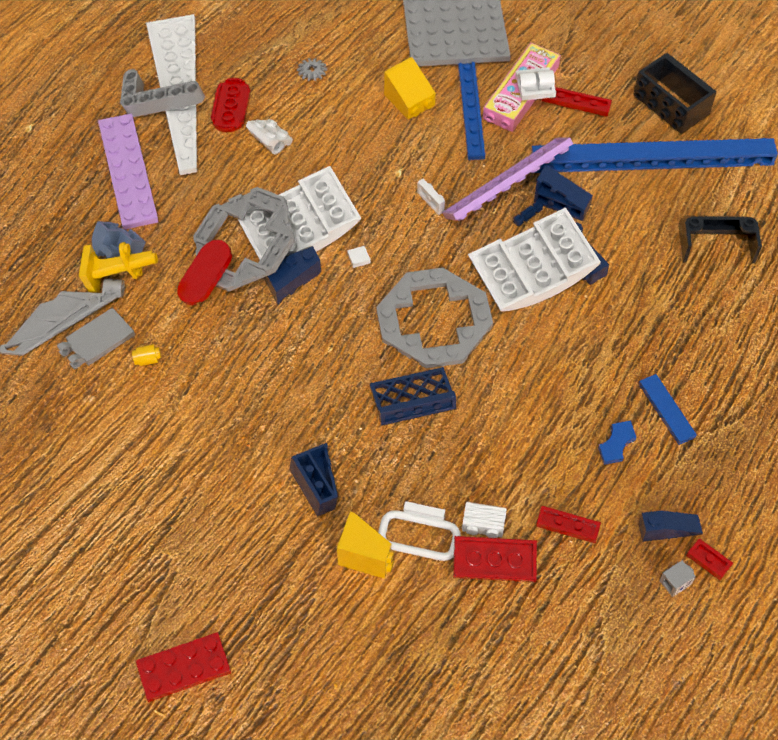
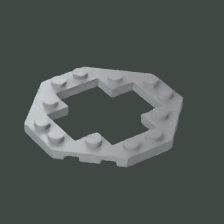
[193,187,295,292]
[376,268,493,368]

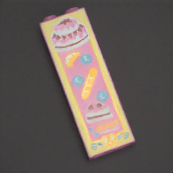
[483,43,561,132]

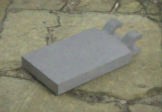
[57,308,135,370]

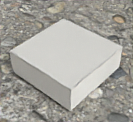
[347,246,370,268]

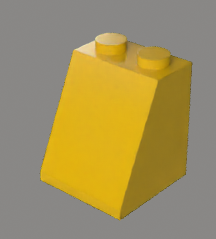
[384,57,436,120]
[337,512,394,579]

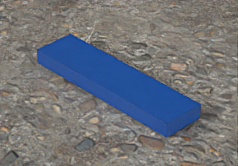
[639,374,697,445]

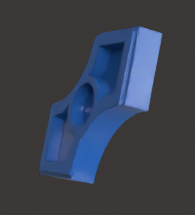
[598,420,637,465]

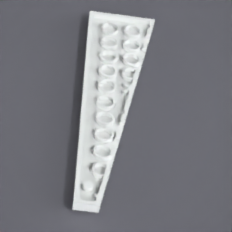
[146,14,197,175]

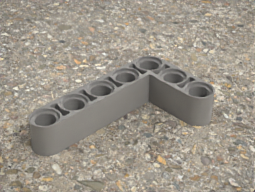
[120,69,205,117]

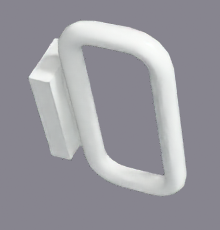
[378,501,461,561]

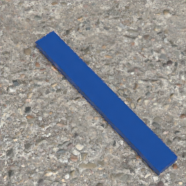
[458,62,485,160]

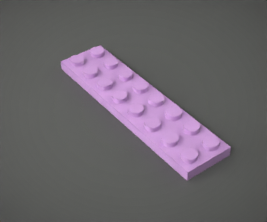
[98,114,158,230]
[442,138,573,221]

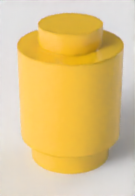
[132,344,161,366]

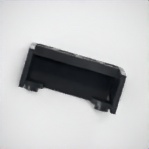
[678,215,762,264]

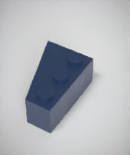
[534,165,593,221]
[263,246,321,305]
[289,443,338,517]

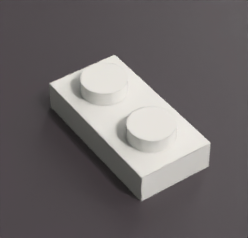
[417,179,445,215]

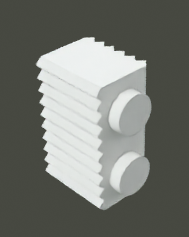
[462,502,507,538]

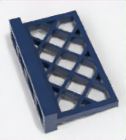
[369,367,456,426]

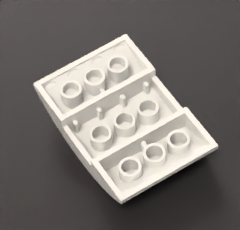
[238,166,361,260]
[468,208,601,311]

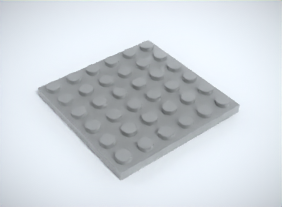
[403,0,510,66]

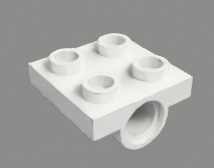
[515,67,556,101]
[246,119,293,154]

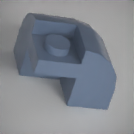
[92,221,146,259]

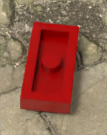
[686,538,733,581]

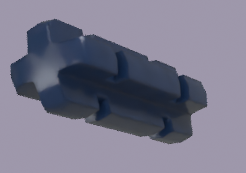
[513,201,543,226]

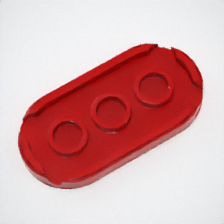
[211,78,250,132]
[177,240,232,306]

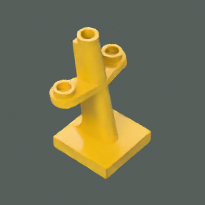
[79,242,158,293]

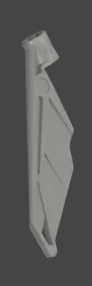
[0,279,125,356]

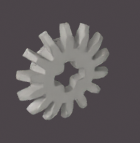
[297,58,327,81]

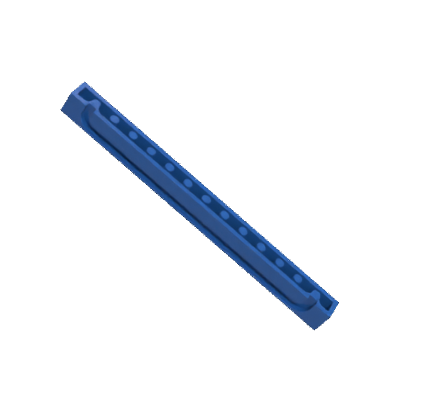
[531,138,778,173]

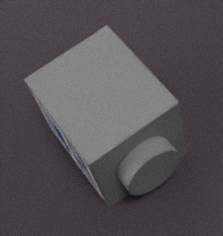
[659,560,696,597]

